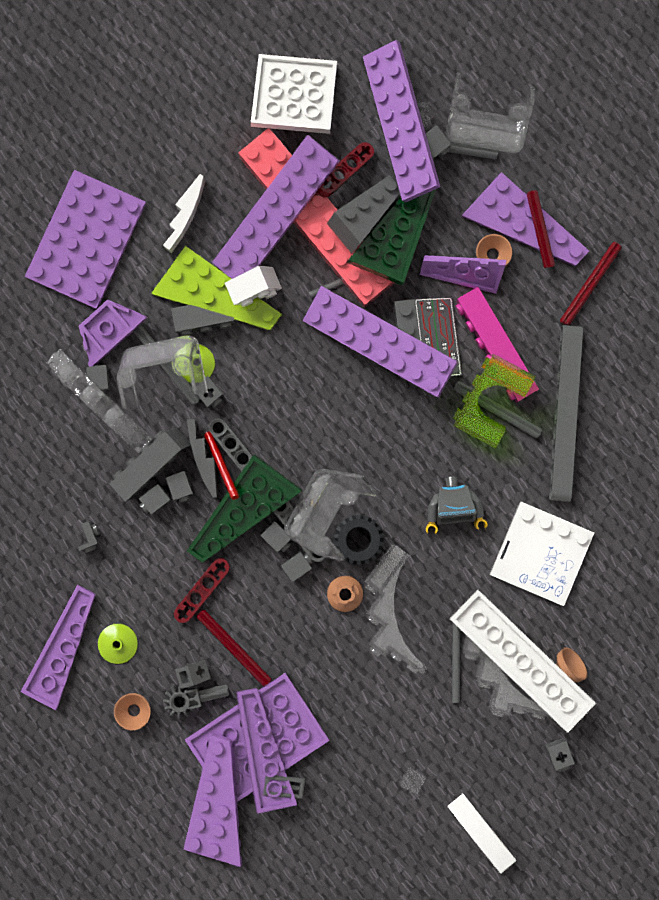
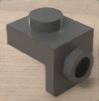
[78,521,100,553]

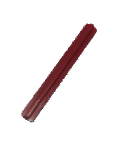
[560,242,622,326]
[197,610,271,687]

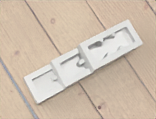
[163,174,205,253]
[447,794,517,873]

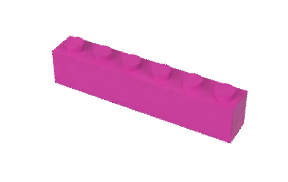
[455,287,539,403]

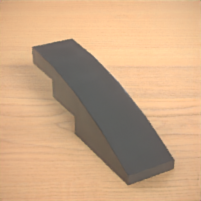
[187,419,218,498]

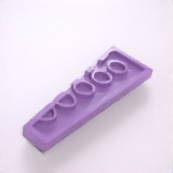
[21,585,96,710]
[236,688,297,813]

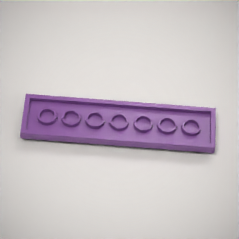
[363,40,440,202]
[212,135,340,279]
[303,286,458,397]

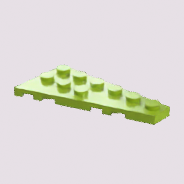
[151,246,282,331]

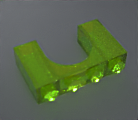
[453,354,535,449]

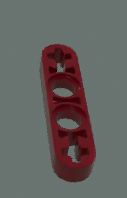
[317,142,374,197]
[174,558,230,623]

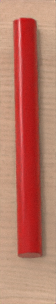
[204,432,239,500]

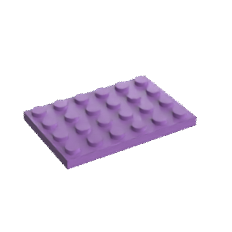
[25,170,146,309]
[185,672,329,802]

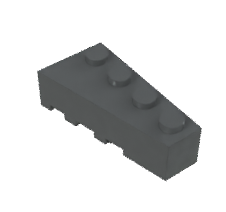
[327,175,400,254]
[110,427,191,502]

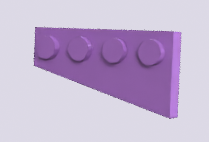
[420,255,506,293]

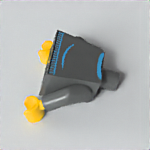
[426,477,487,534]

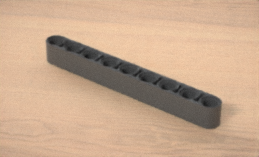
[549,325,583,502]
[209,419,327,562]

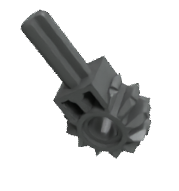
[163,684,229,719]

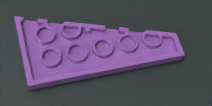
[461,172,589,266]
[184,734,242,867]

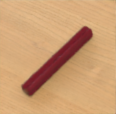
[526,190,555,268]

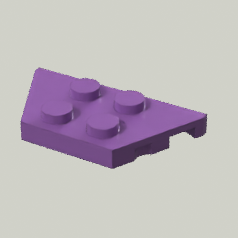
[79,300,148,367]

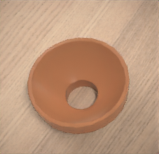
[476,234,512,266]
[327,576,363,612]
[556,647,587,683]
[114,693,151,730]

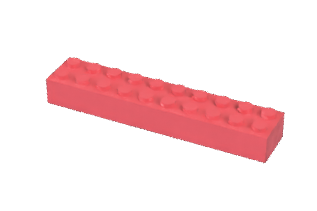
[238,128,395,308]

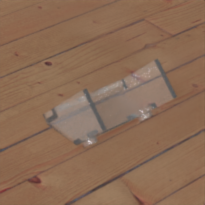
[445,73,535,153]
[117,336,208,409]
[284,469,378,560]

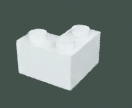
[225,266,282,307]

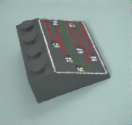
[393,297,462,383]

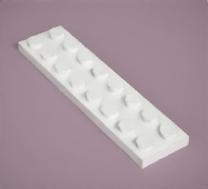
[450,590,596,732]

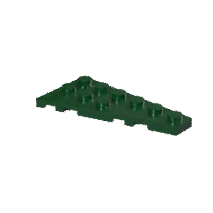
[346,189,436,285]
[187,455,303,563]

